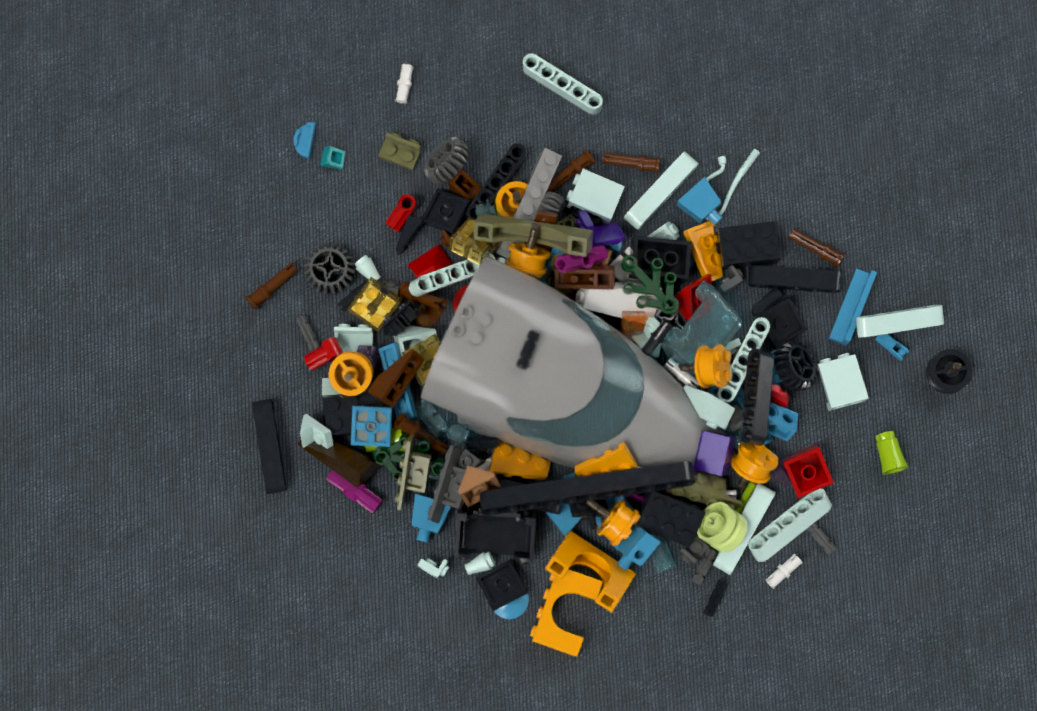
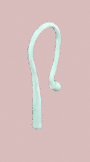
[705,149,760,220]

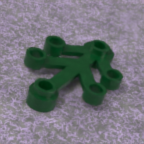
[621,255,679,315]
[372,434,445,481]

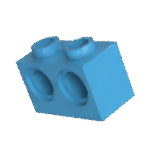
[767,402,798,441]

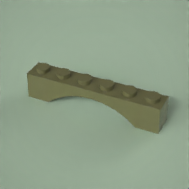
[474,213,593,257]

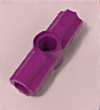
[555,245,608,273]
[326,470,383,514]

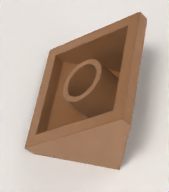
[458,466,502,507]

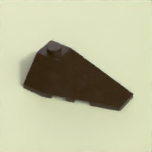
[298,440,382,488]

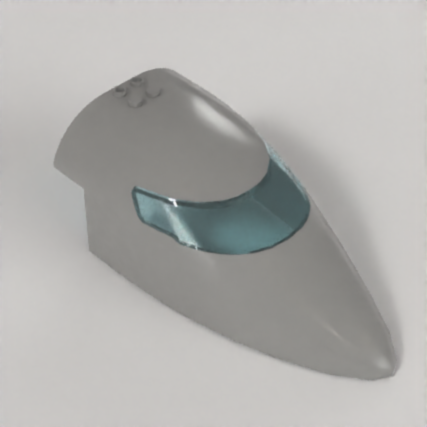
[421,256,735,477]

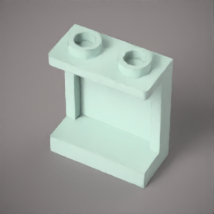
[566,169,625,224]
[334,324,374,364]
[816,353,869,411]

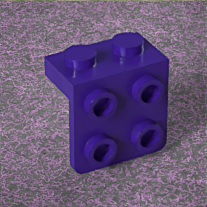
[576,210,625,247]

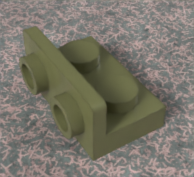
[378,132,422,171]

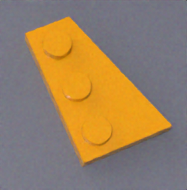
[683,221,723,281]
[488,440,551,480]
[575,442,637,477]

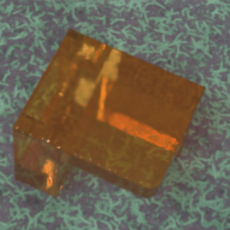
[415,303,441,328]
[621,311,648,335]

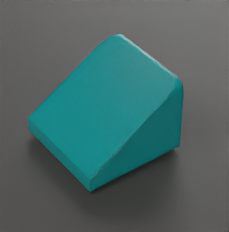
[320,146,346,170]

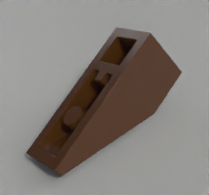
[555,265,615,289]
[368,349,425,408]

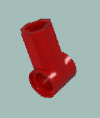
[385,194,417,233]
[304,337,343,371]

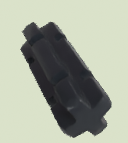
[516,330,540,370]
[704,579,728,617]

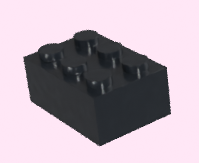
[716,221,780,270]
[628,236,691,284]
[322,390,384,439]
[635,490,706,548]

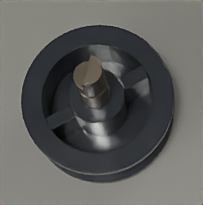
[926,349,973,394]

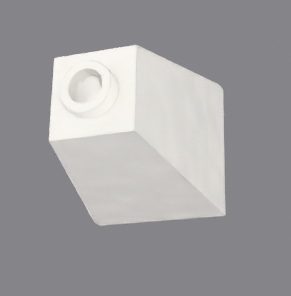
[576,280,662,324]

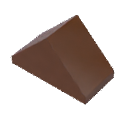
[448,169,481,203]

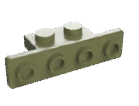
[395,434,431,511]
[666,469,742,511]

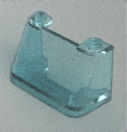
[660,281,742,375]

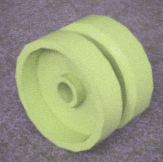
[697,502,747,552]

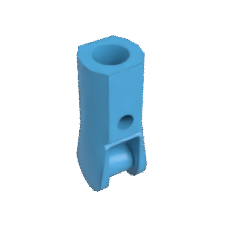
[875,334,910,361]

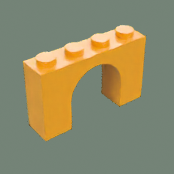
[545,531,636,613]
[530,569,603,657]

